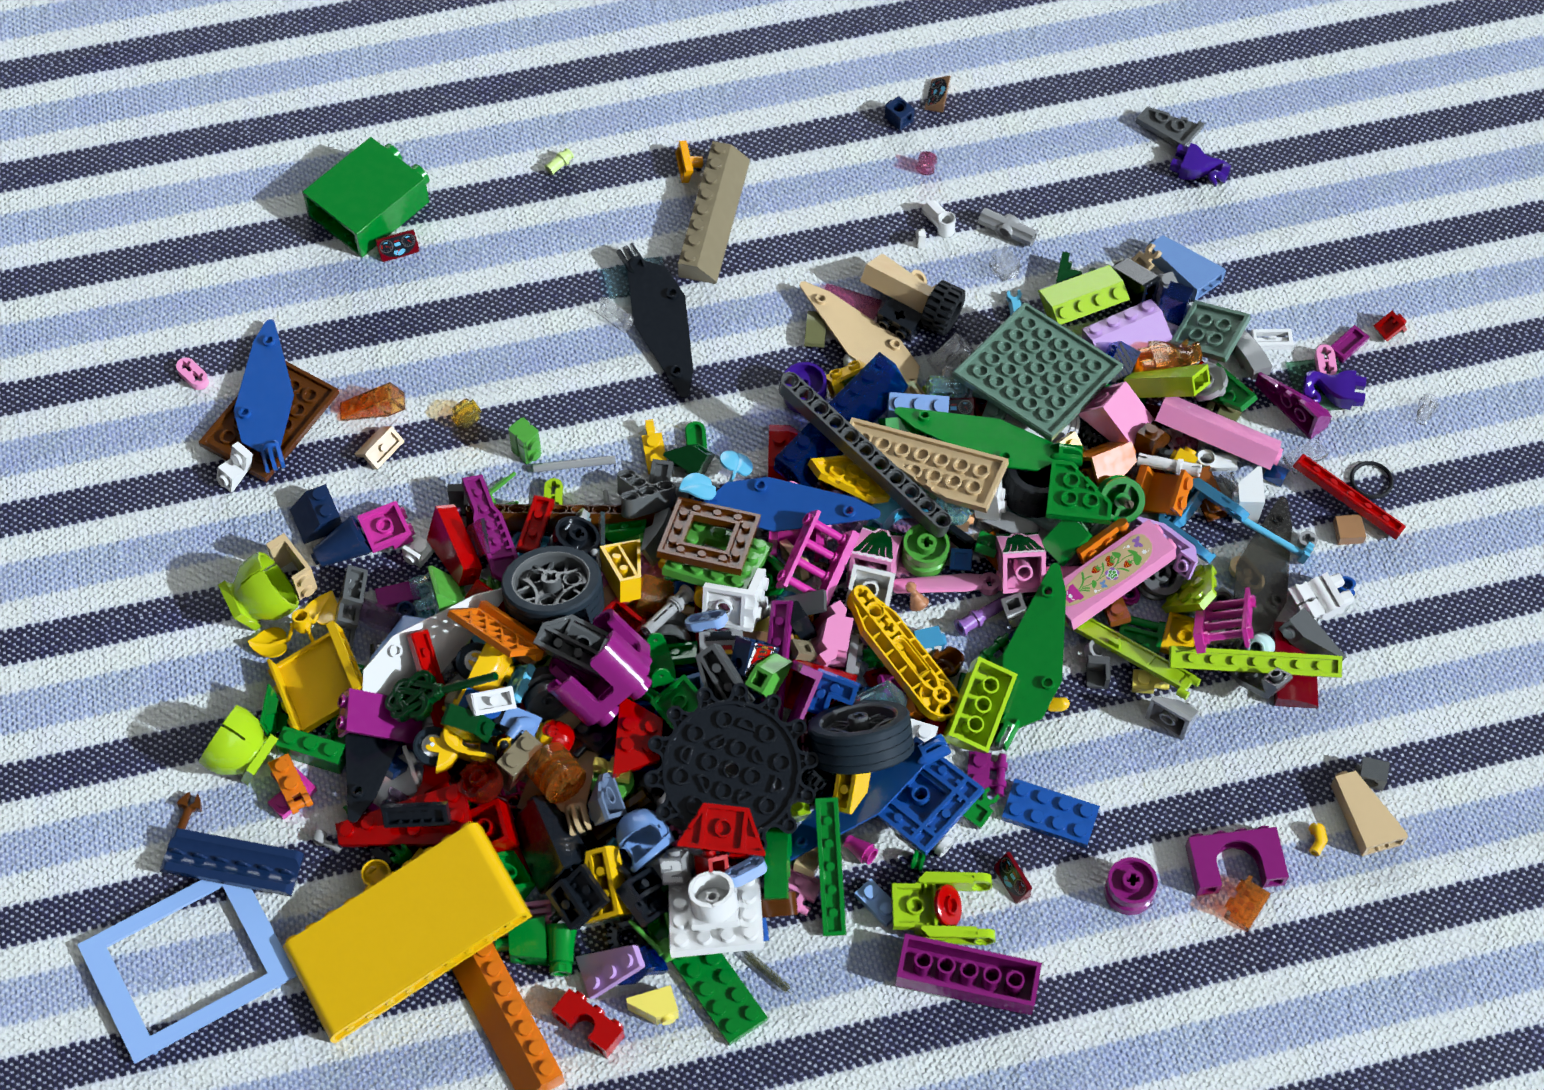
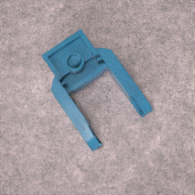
[1156,472,1250,564]

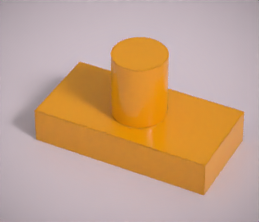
[675,141,703,183]

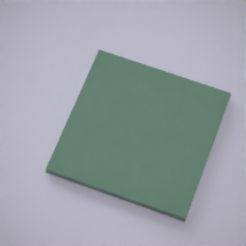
[952,302,1124,442]

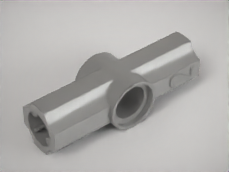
[978,208,1038,246]

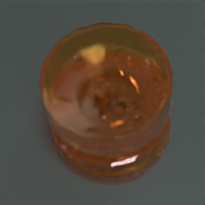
[526,742,586,804]

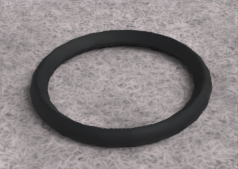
[1350,461,1394,499]

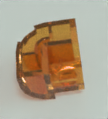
[630,574,674,619]

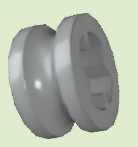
[1297,531,1318,550]

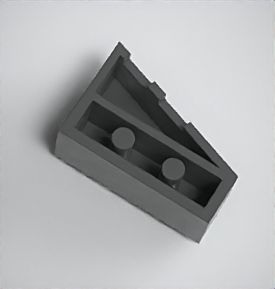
[695,643,755,702]

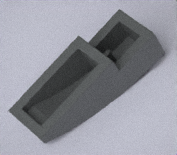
[641,508,672,567]

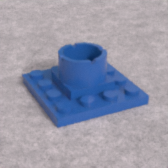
[876,736,985,856]

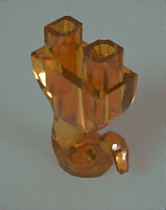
[1138,339,1202,371]

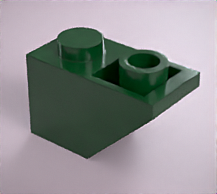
[663,444,715,475]

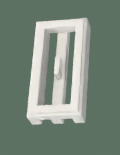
[1250,329,1294,350]

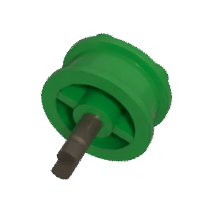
[1098,475,1145,523]

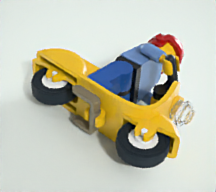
[413,642,575,778]

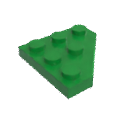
[1046,460,1112,525]

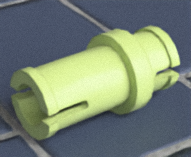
[545,148,574,175]

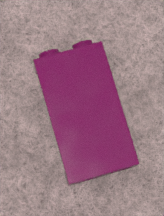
[787,660,823,722]
[336,688,422,750]

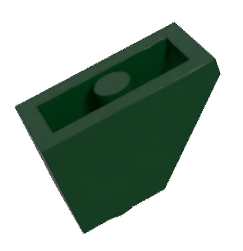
[440,703,495,743]

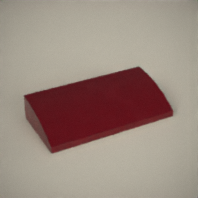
[1271,621,1319,709]

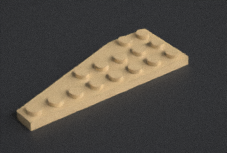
[847,417,1009,513]

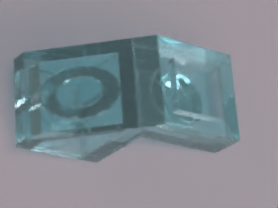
[408,574,439,618]

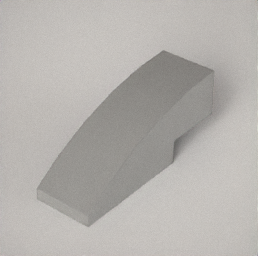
[1232,330,1273,380]

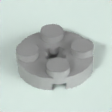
[1193,362,1228,402]

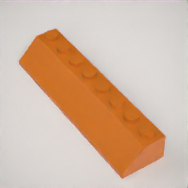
[452,942,565,1090]

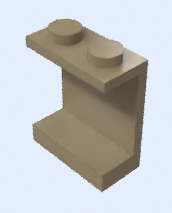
[492,730,543,792]

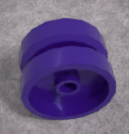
[783,362,827,415]

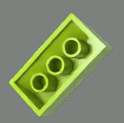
[1038,265,1130,325]
[943,656,1018,754]

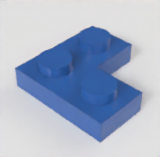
[807,668,860,715]

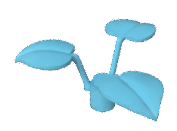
[678,451,753,500]

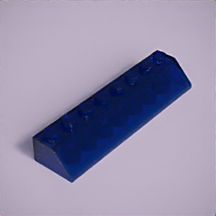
[773,352,908,487]

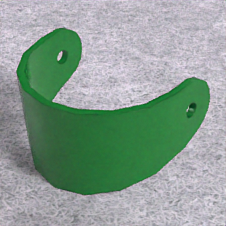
[646,633,676,689]

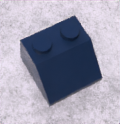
[289,484,342,544]

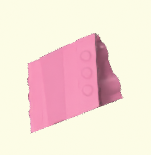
[807,600,854,671]

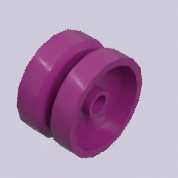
[1104,857,1158,915]

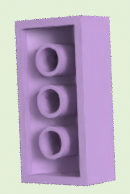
[1082,299,1172,362]

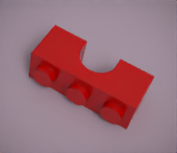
[551,988,625,1058]

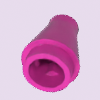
[844,835,878,865]

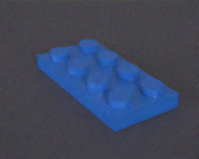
[1001,778,1100,848]

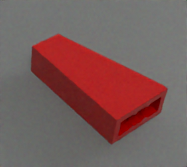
[427,504,482,586]

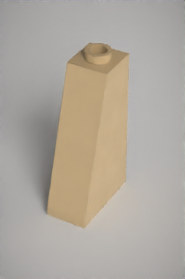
[860,254,933,313]
[1331,771,1408,856]

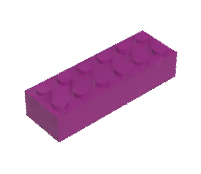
[895,934,1042,1015]

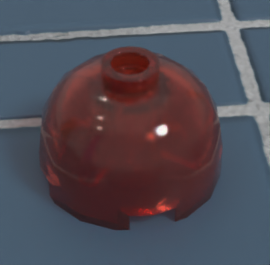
[457,759,504,804]

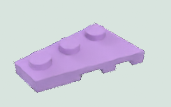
[575,945,645,999]

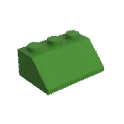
[428,565,466,612]

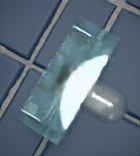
[926,366,970,398]

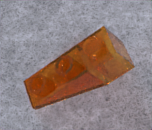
[340,382,405,421]

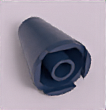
[311,515,372,567]

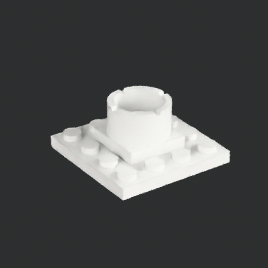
[669,871,764,958]

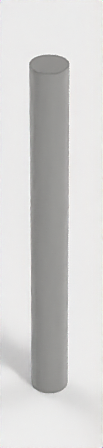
[533,456,616,473]

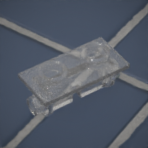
[595,297,634,333]

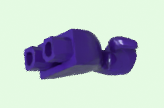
[1169,143,1232,187]
[1302,370,1367,410]

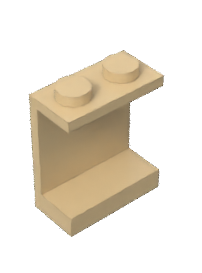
[266,533,318,600]

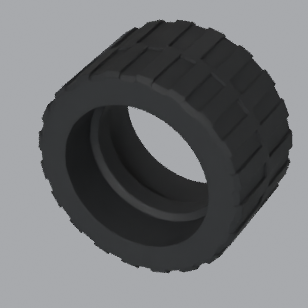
[1002,465,1051,518]

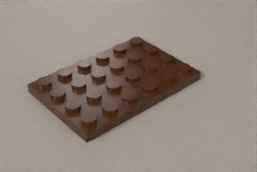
[199,361,339,483]

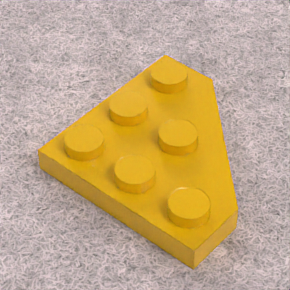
[808,455,890,504]

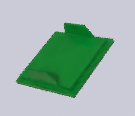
[260,684,289,737]

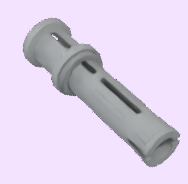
[641,585,694,637]

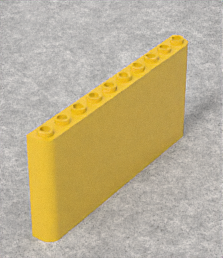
[283,822,532,1044]

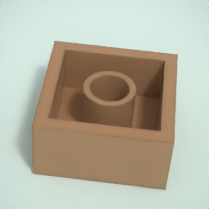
[1333,514,1366,545]

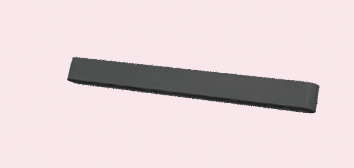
[778,372,952,537]

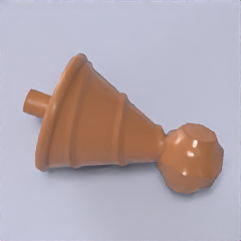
[905,581,929,611]

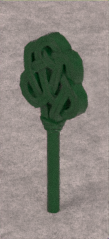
[385,670,499,722]

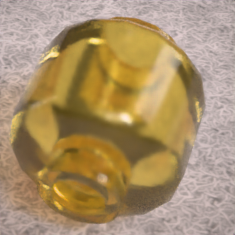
[451,398,482,428]

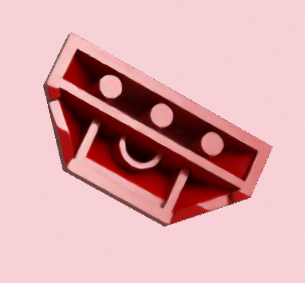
[768,425,810,484]

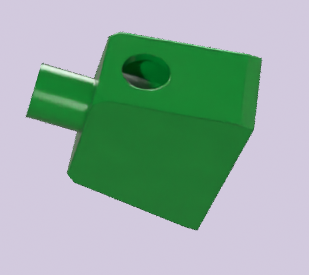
[495,916,548,966]

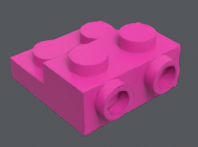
[357,501,415,553]

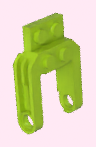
[891,871,996,945]

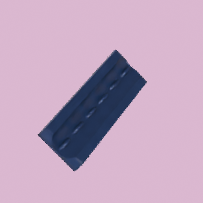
[159,828,304,897]

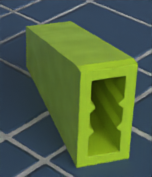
[1124,364,1211,398]

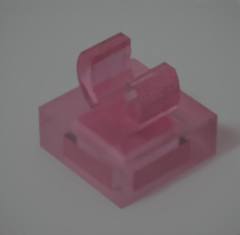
[1174,433,1199,452]

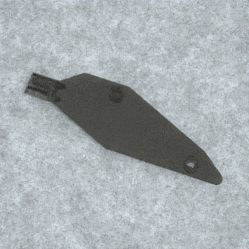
[1225,496,1292,650]

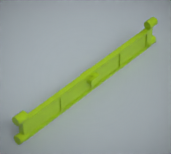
[1065,618,1201,700]

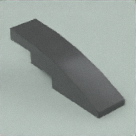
[334,565,368,650]

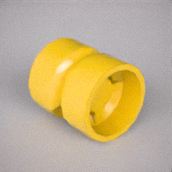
[361,859,391,887]

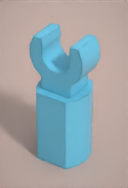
[1006,290,1022,316]

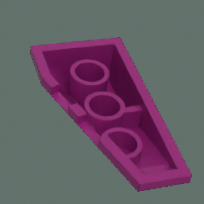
[1255,372,1332,439]

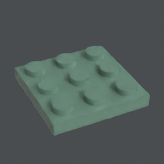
[1170,300,1251,363]

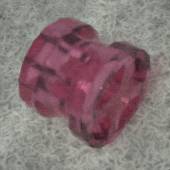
[916,151,938,175]

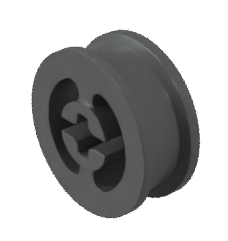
[1136,559,1184,601]

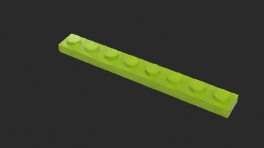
[1169,646,1343,678]

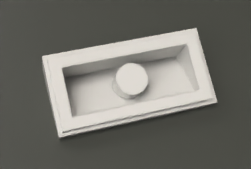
[466,686,517,716]

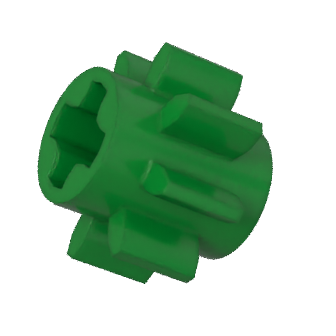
[862,644,884,669]

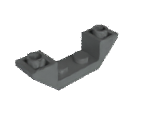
[1229,646,1293,699]

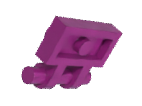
[967,751,1008,797]

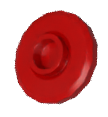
[934,884,962,926]

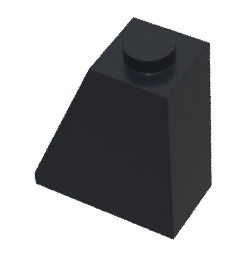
[1112,258,1161,305]

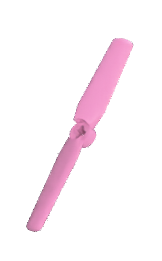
[893,566,1081,596]

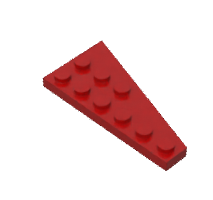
[335,782,473,847]

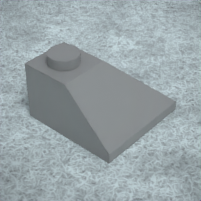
[1145,696,1199,740]

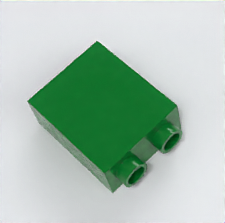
[302,137,430,258]

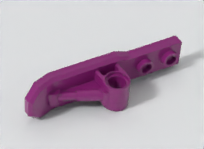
[462,474,518,582]

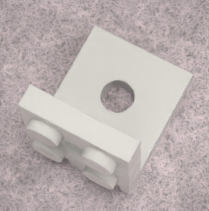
[702,568,769,632]

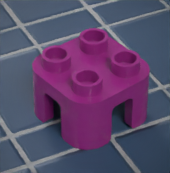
[547,609,652,727]

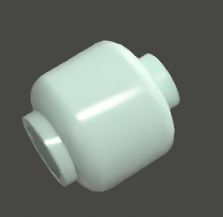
[1244,633,1275,652]

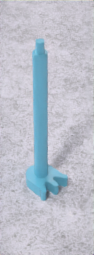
[1232,517,1315,564]

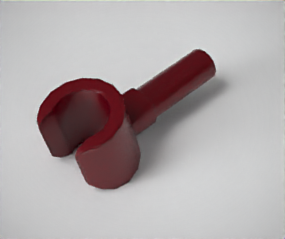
[488,791,519,812]

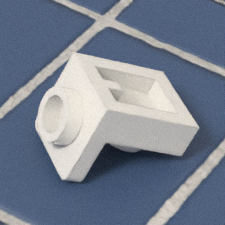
[402,535,435,568]

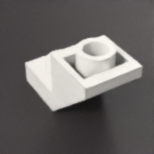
[216,442,253,492]

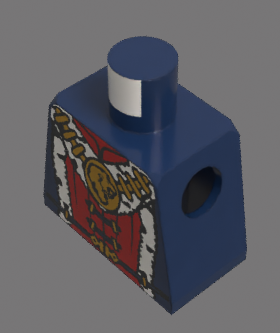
[731,635,779,689]

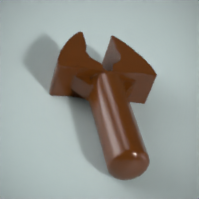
[176,792,202,829]

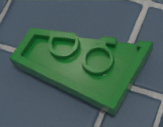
[1210,363,1258,412]

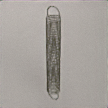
[742,951,793,994]

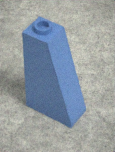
[1148,235,1226,301]

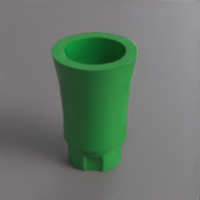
[546,923,577,977]

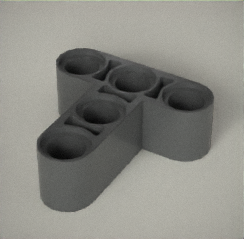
[617,470,676,519]

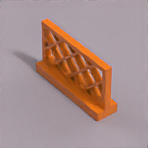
[447,600,544,661]

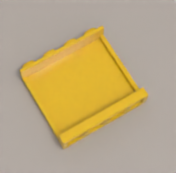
[267,620,363,733]

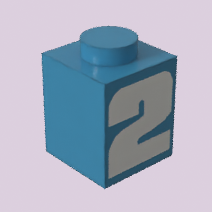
[913,625,947,656]

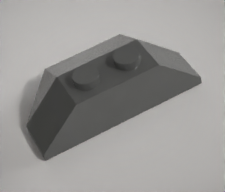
[533,615,609,681]

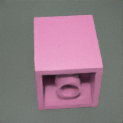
[1078,381,1154,446]

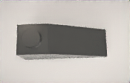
[1278,607,1347,661]

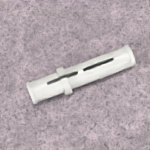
[1137,453,1202,477]

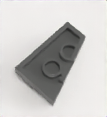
[1135,107,1205,148]

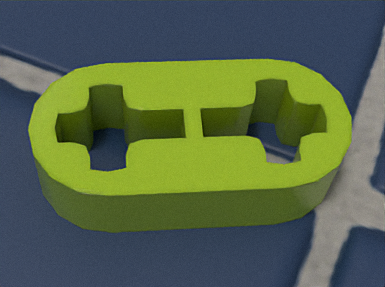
[544,478,564,505]

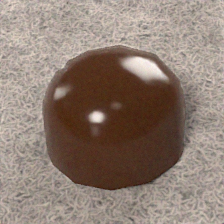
[931,646,964,677]

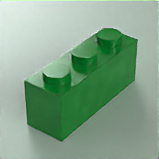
[275,726,346,775]

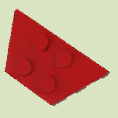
[612,698,663,778]
[677,803,765,857]

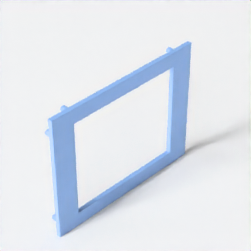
[77,880,297,1063]

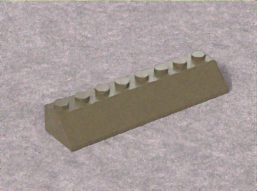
[678,141,750,284]

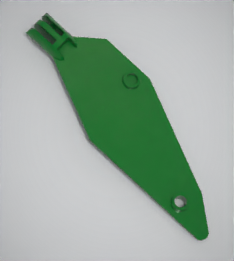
[894,407,1083,471]
[991,563,1066,752]

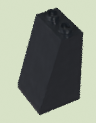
[514,794,589,894]

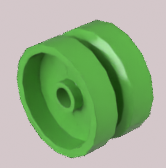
[901,523,950,577]

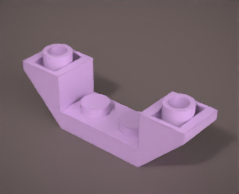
[1128,516,1198,580]

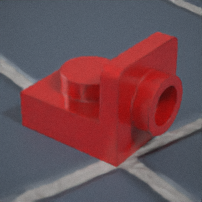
[1373,310,1407,342]

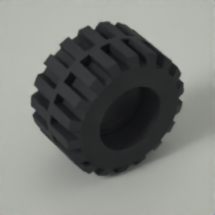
[921,280,965,336]

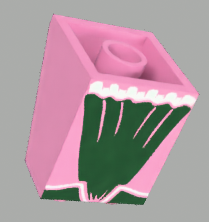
[847,525,904,587]
[996,532,1046,594]

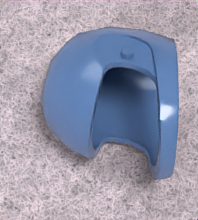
[616,809,676,874]

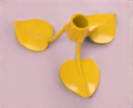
[248,591,338,658]

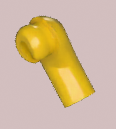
[1047,697,1070,712]
[1309,823,1328,856]

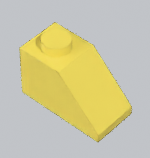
[626,985,679,1025]

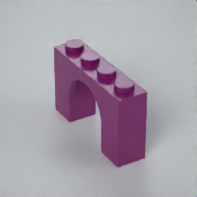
[1185,826,1289,896]

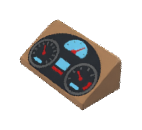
[925,76,951,113]

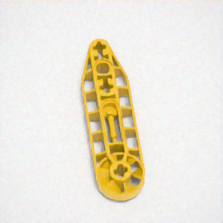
[846,585,959,722]

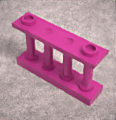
[775,510,860,607]
[1193,587,1256,654]

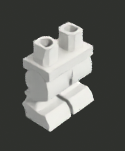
[1287,572,1354,620]

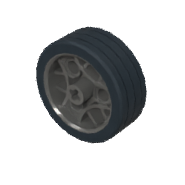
[501,546,605,634]
[807,700,914,775]

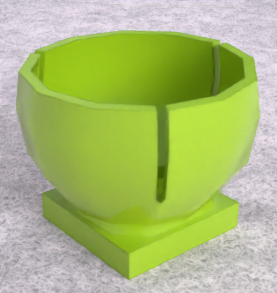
[218,552,299,631]
[198,705,278,785]

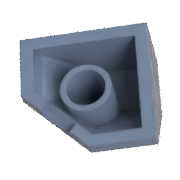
[588,772,627,826]

